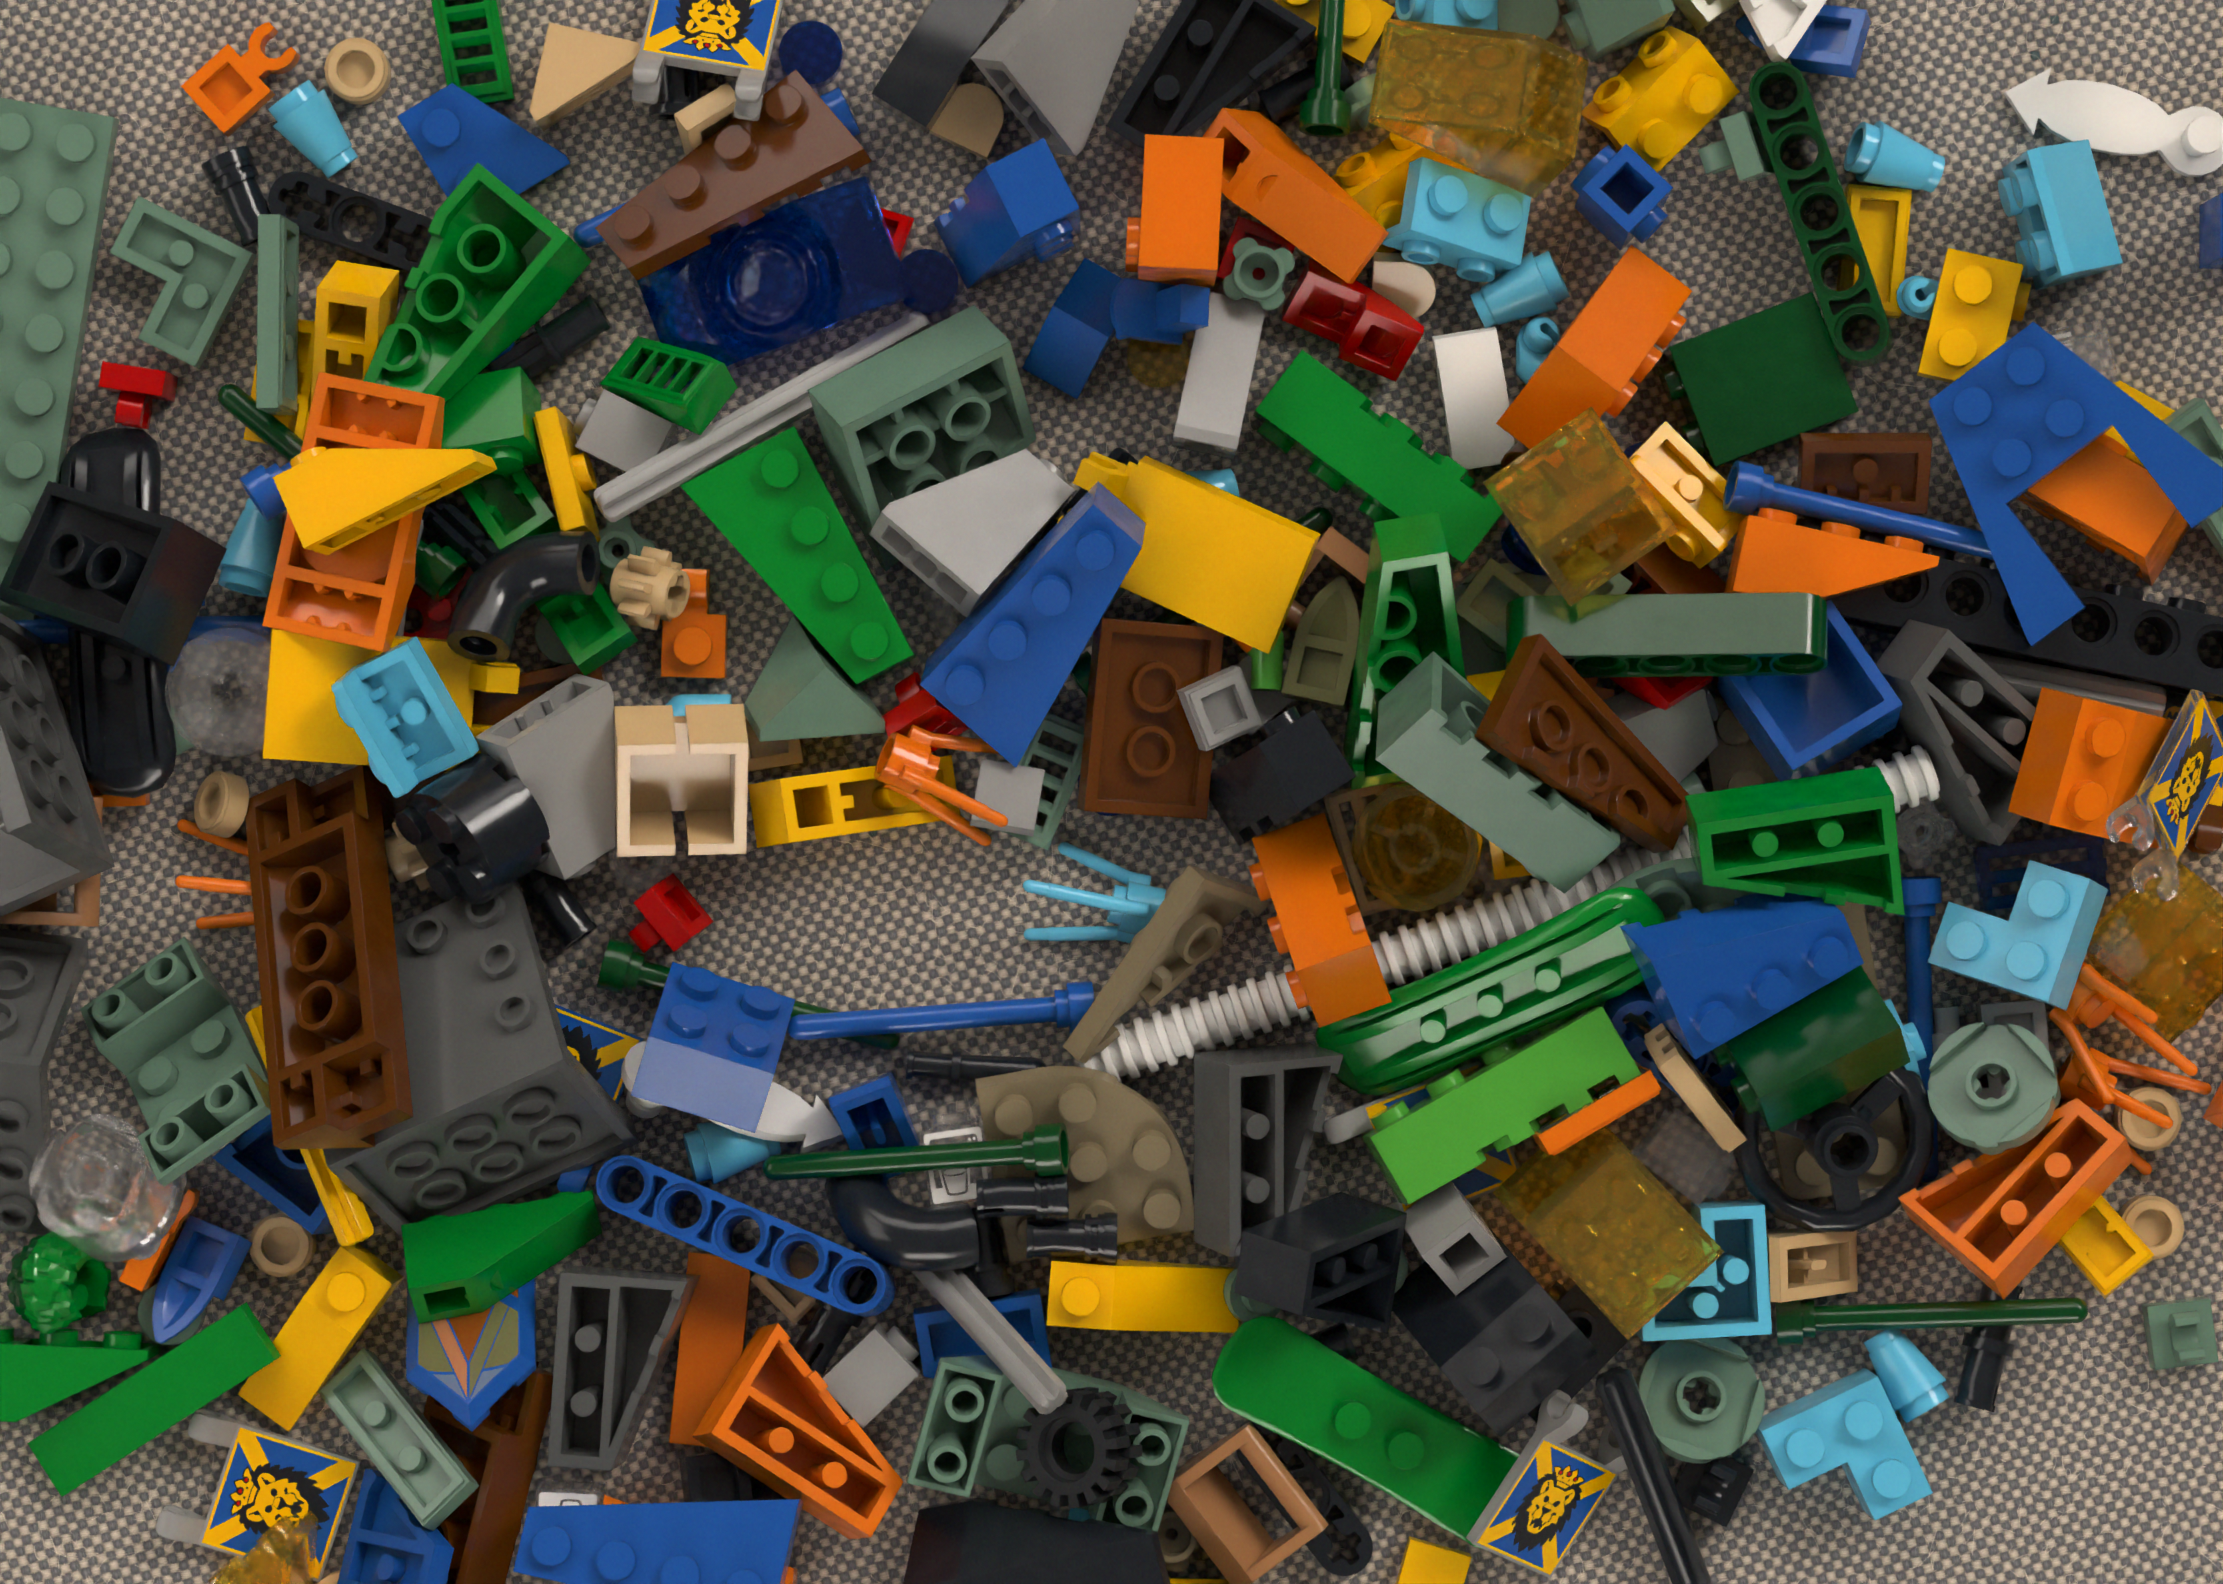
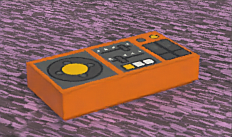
[1532,1066,1662,1156]

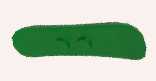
[1315,887,1665,1096]
[1211,1316,1520,1549]

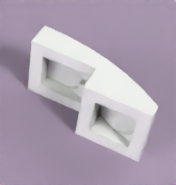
[1432,326,1515,470]

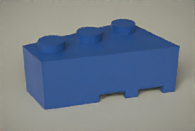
[933,138,1081,290]
[1620,893,1864,1060]

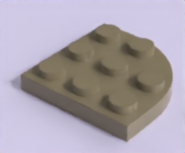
[975,1066,1194,1263]

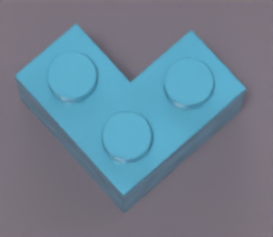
[1928,860,2108,1011]
[1631,1199,1772,1341]
[1756,1368,1933,1520]

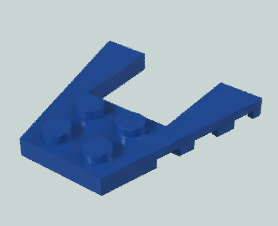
[1928,321,2223,647]

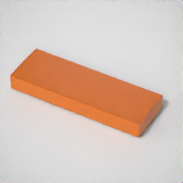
[669,1250,752,1447]

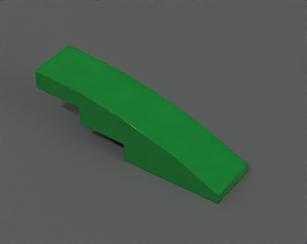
[460,468,639,676]
[27,1302,281,1497]

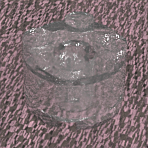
[165,623,271,757]
[29,1114,187,1262]

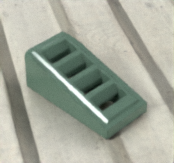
[1002,713,1085,850]

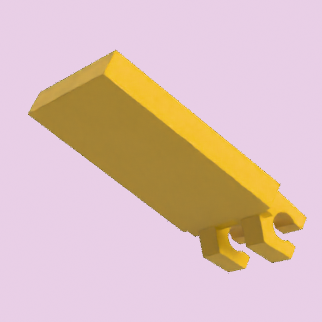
[1057,451,1321,654]
[262,628,520,771]

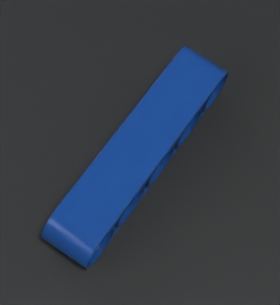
[596,1155,896,1317]

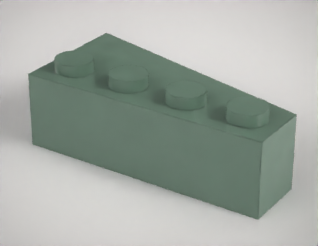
[1375,651,1620,894]

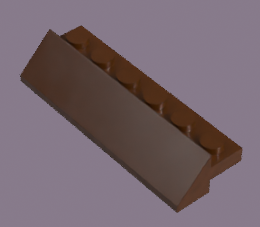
[245,765,413,1150]
[423,1361,553,1584]

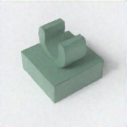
[1698,111,1775,182]
[2141,1296,2219,1370]

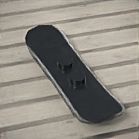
[60,427,177,798]

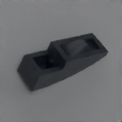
[872,0,1015,134]

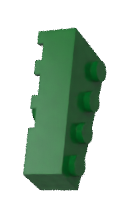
[1253,350,1511,571]
[680,426,916,686]
[1343,511,1466,790]

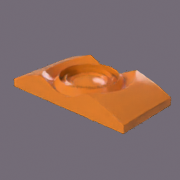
[262,372,445,653]

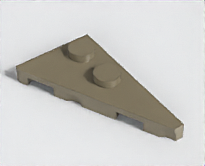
[1062,865,1270,1063]

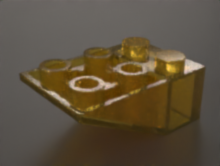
[1368,19,1589,199]
[1492,1126,1724,1340]

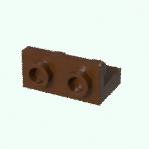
[1792,433,1932,522]

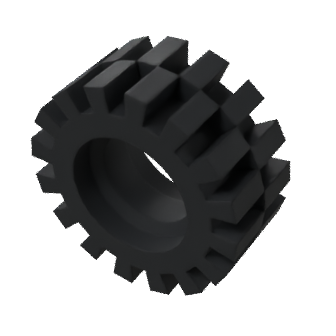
[1016,1387,1142,1509]

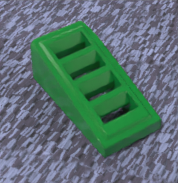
[431,0,516,105]
[600,336,738,435]

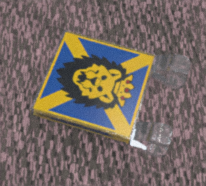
[2105,689,2223,901]

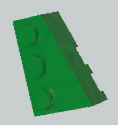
[1685,766,1905,915]

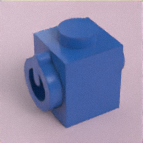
[1570,144,1673,251]

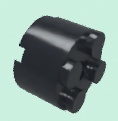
[395,753,550,905]

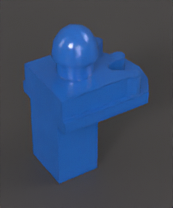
[1109,278,1210,345]

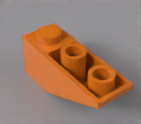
[1202,108,1389,284]
[1724,508,1940,600]

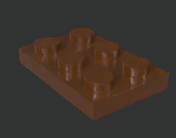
[1077,618,1224,820]

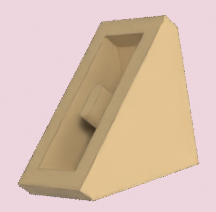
[529,22,640,131]
[1766,1228,1858,1303]

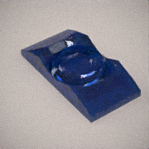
[637,176,913,389]

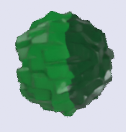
[7,1229,111,1334]

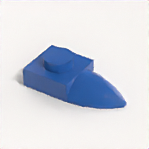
[1735,4,1871,78]
[152,1215,252,1344]

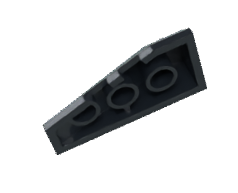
[903,1497,1171,1584]

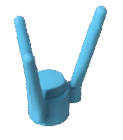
[1023,842,1166,943]

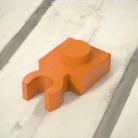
[181,22,301,137]

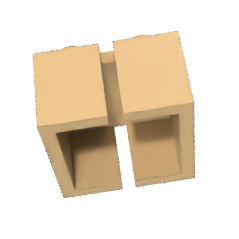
[614,704,749,857]

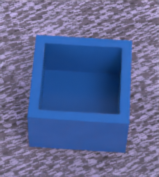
[1717,599,1903,781]
[631,962,795,1133]

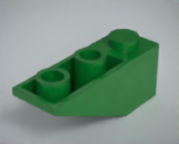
[441,367,544,475]
[401,1190,602,1324]
[0,1325,161,1422]

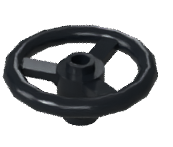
[1734,1066,1934,1232]

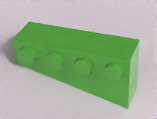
[1361,1006,1641,1204]

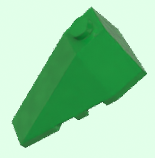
[363,162,592,403]

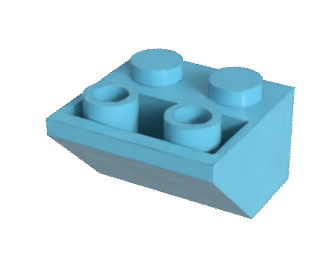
[1998,139,2123,291]

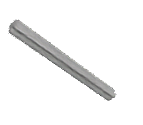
[593,311,932,522]

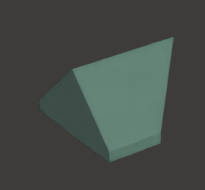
[744,614,885,742]

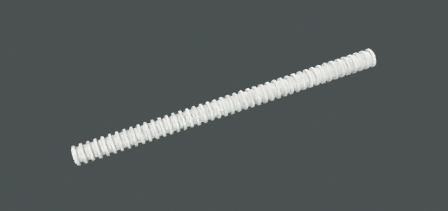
[1079,745,1940,1083]

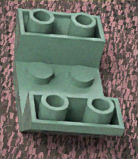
[80,936,271,1187]
[906,1355,1190,1533]

